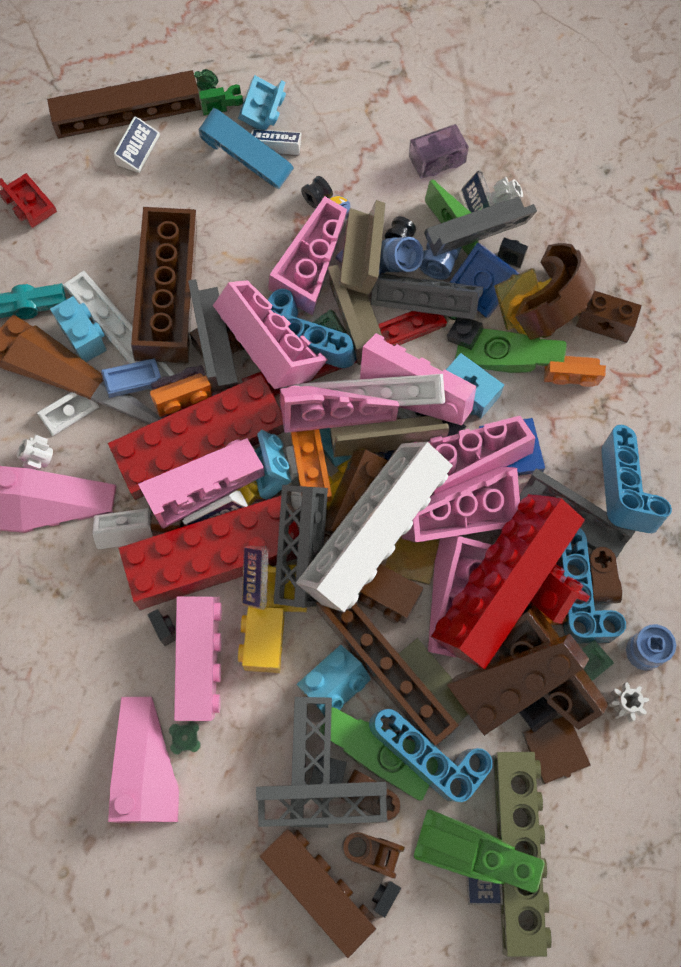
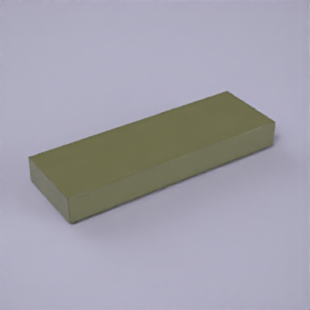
[398,638,468,724]

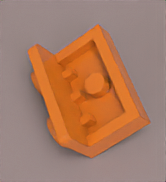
[544,356,606,387]
[150,373,212,417]

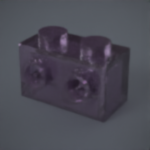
[409,124,469,179]

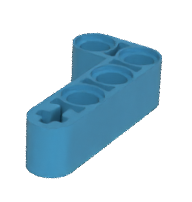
[198,108,294,189]
[268,289,356,368]
[601,425,672,534]
[557,528,626,644]
[369,709,493,802]

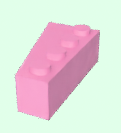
[414,416,535,496]
[138,438,265,529]

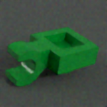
[199,84,243,116]

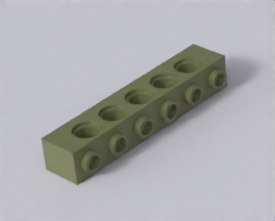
[493,752,552,957]

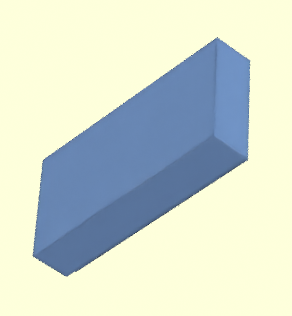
[101,358,163,398]

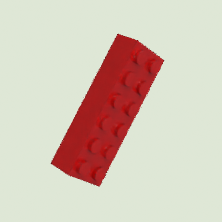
[108,374,284,500]
[431,494,585,669]
[118,496,299,610]

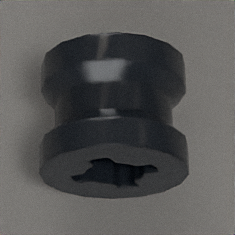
[301,176,333,209]
[385,216,416,239]

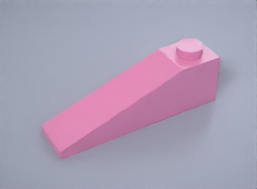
[280,386,399,433]
[0,466,117,533]
[428,536,491,658]
[108,697,179,823]

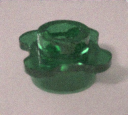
[194,69,219,91]
[169,721,201,755]

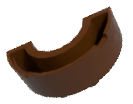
[515,243,596,340]

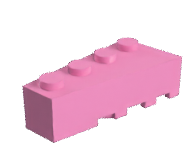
[268,196,347,316]
[213,280,328,389]
[360,333,476,425]
[402,466,520,542]
[174,597,222,721]

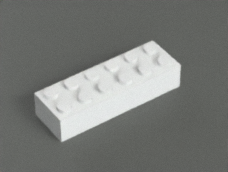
[296,442,453,612]

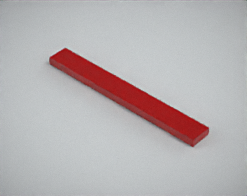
[241,311,447,396]

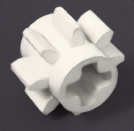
[491,177,523,204]
[17,435,53,470]
[608,682,649,723]

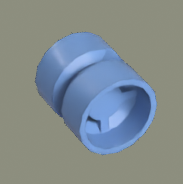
[379,237,424,272]
[419,242,462,280]
[626,624,676,671]

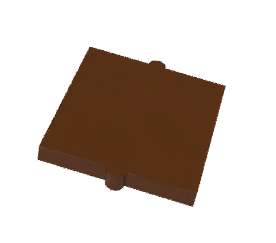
[522,717,591,784]

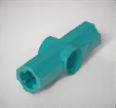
[0,283,67,319]

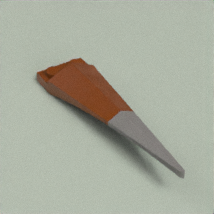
[0,315,162,424]

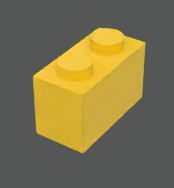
[238,606,285,673]

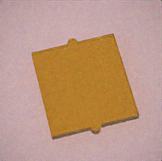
[494,268,540,330]
[385,536,440,585]

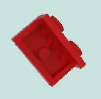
[0,173,57,228]
[530,564,590,624]

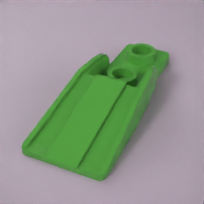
[425,179,479,255]
[455,329,567,373]
[319,707,438,801]
[414,809,545,893]

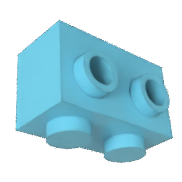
[50,296,107,362]

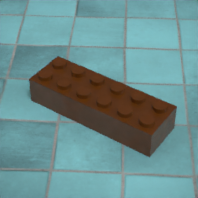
[131,207,197,363]

